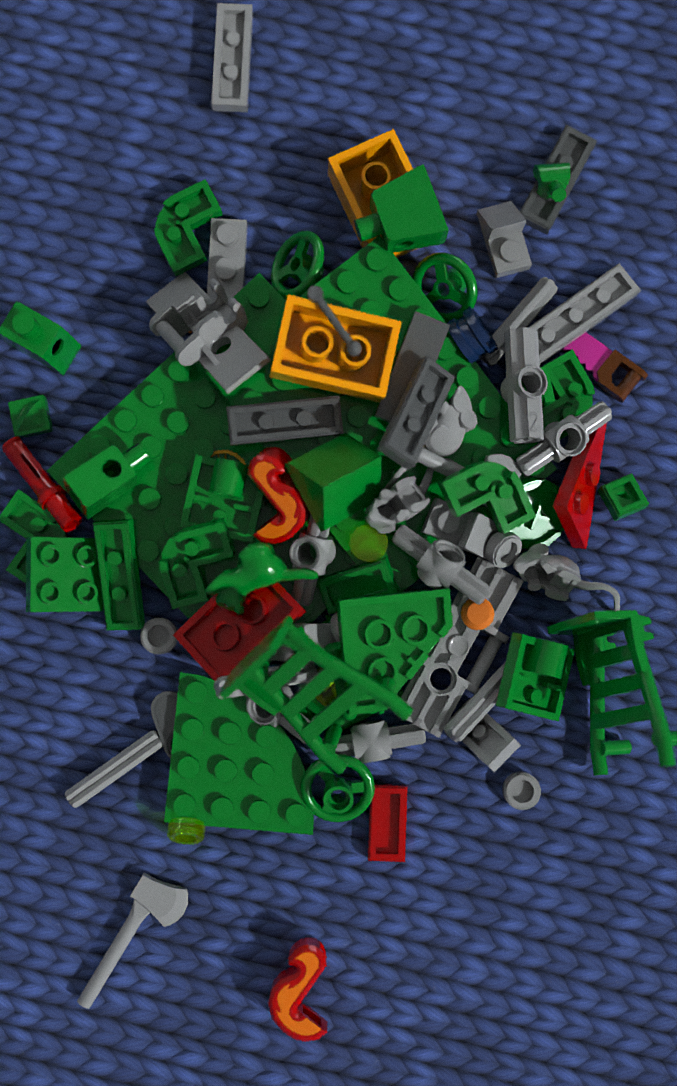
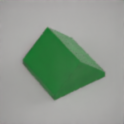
[284,433,382,532]

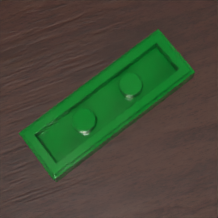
[93,519,145,631]

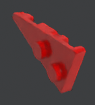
[553,423,607,549]

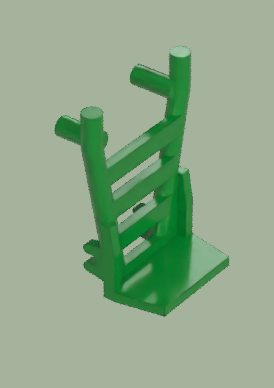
[547,610,677,776]
[219,616,414,775]

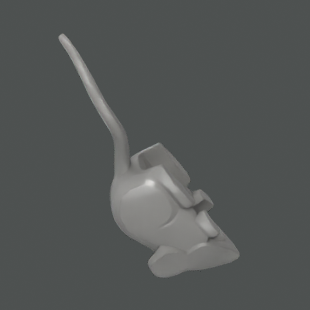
[383,386,478,490]
[365,458,465,534]
[513,543,620,611]

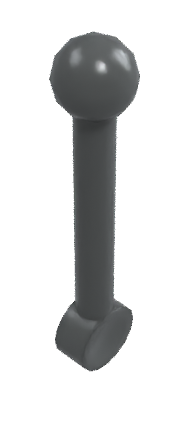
[307,286,362,356]

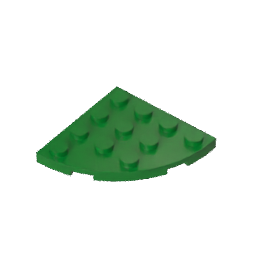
[164,672,314,835]

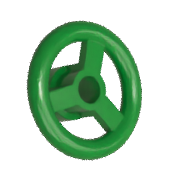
[271,231,324,300]
[412,253,478,323]
[301,754,375,822]

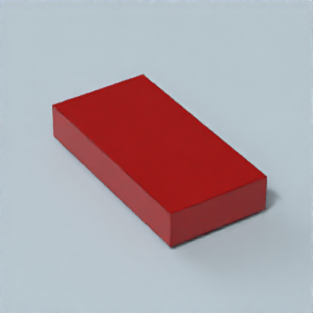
[368,784,408,862]

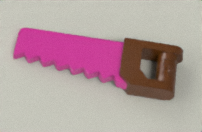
[562,332,648,403]

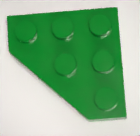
[336,588,453,715]

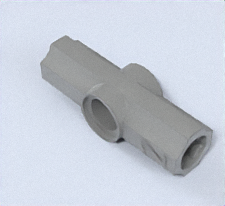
[500,327,548,444]

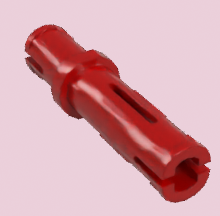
[2,436,82,533]

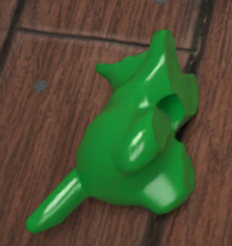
[205,542,318,615]

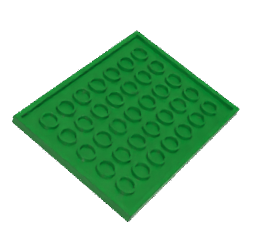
[204,236,557,593]

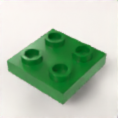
[179,454,264,543]
[26,537,103,612]
[495,632,575,722]

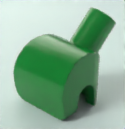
[533,162,571,202]

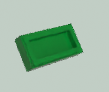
[317,556,400,615]

